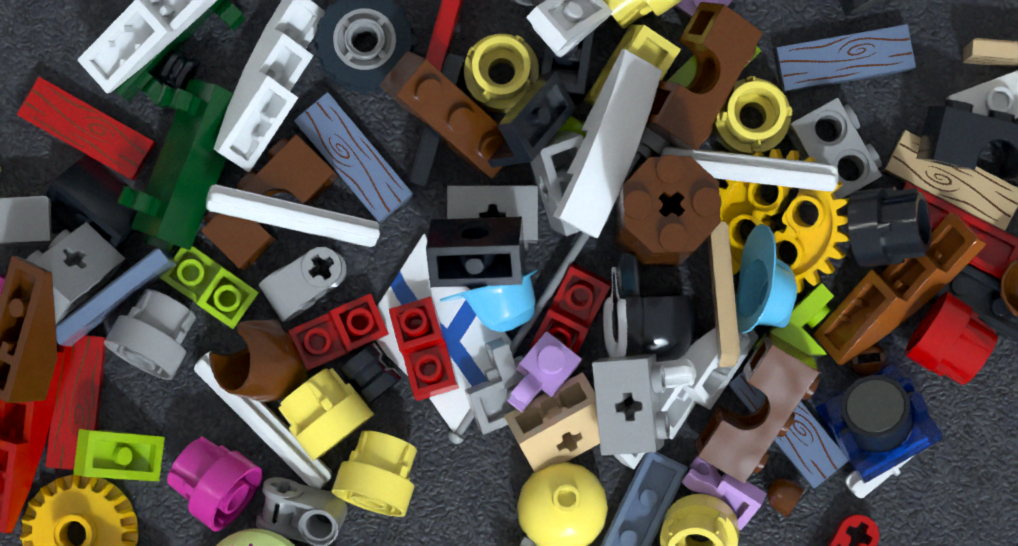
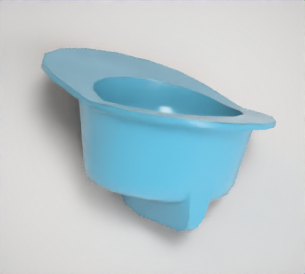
[735,224,797,334]
[440,268,538,332]

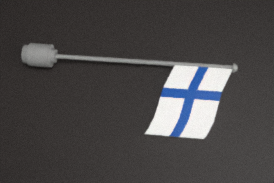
[377,126,670,444]

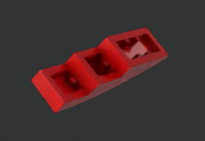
[0,350,64,534]

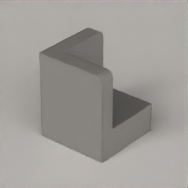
[0,196,58,247]

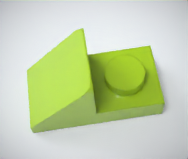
[752,283,834,356]
[73,429,165,482]

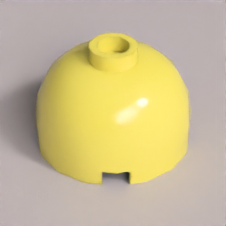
[517,462,608,546]

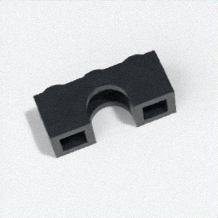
[916,99,1018,184]

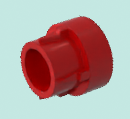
[904,291,998,386]

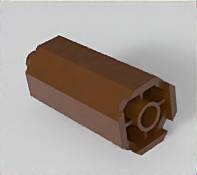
[614,154,722,267]

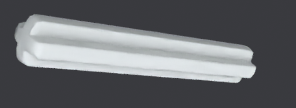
[661,146,839,192]
[206,184,380,247]
[194,351,333,489]

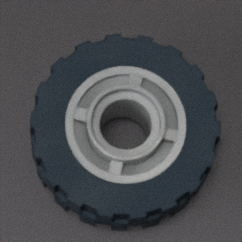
[315,0,414,95]

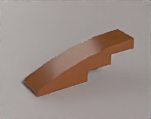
[813,212,986,366]

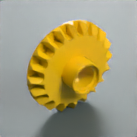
[19,475,138,546]

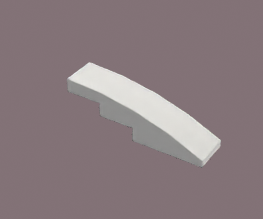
[78,0,217,93]
[214,0,326,172]
[553,49,662,238]
[614,328,759,469]

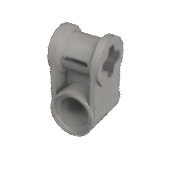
[258,247,347,323]
[256,477,347,546]

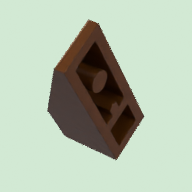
[0,256,58,403]

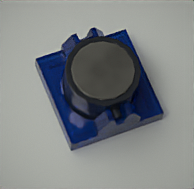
[816,364,943,484]

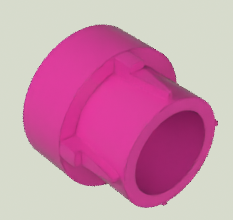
[167,436,263,531]

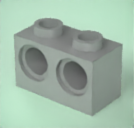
[787,98,882,199]

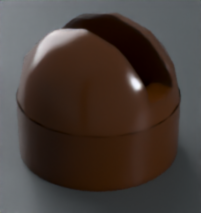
[848,343,886,377]
[767,478,805,518]

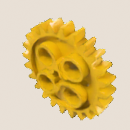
[719,149,850,293]

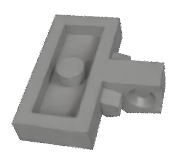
[465,337,545,435]

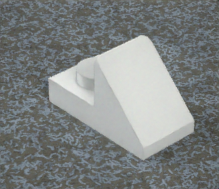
[526,0,613,57]

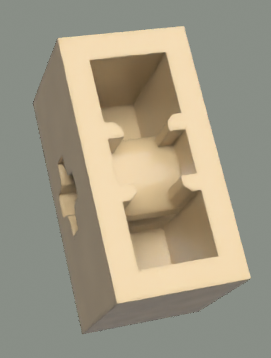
[504,372,600,473]

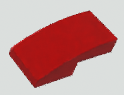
[530,263,612,354]
[287,293,389,372]
[388,296,459,401]

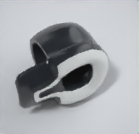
[603,251,695,362]

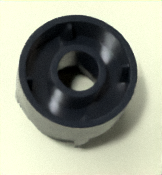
[848,186,932,267]

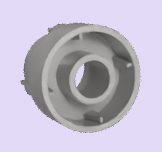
[104,289,196,380]

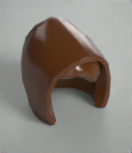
[209,320,308,402]

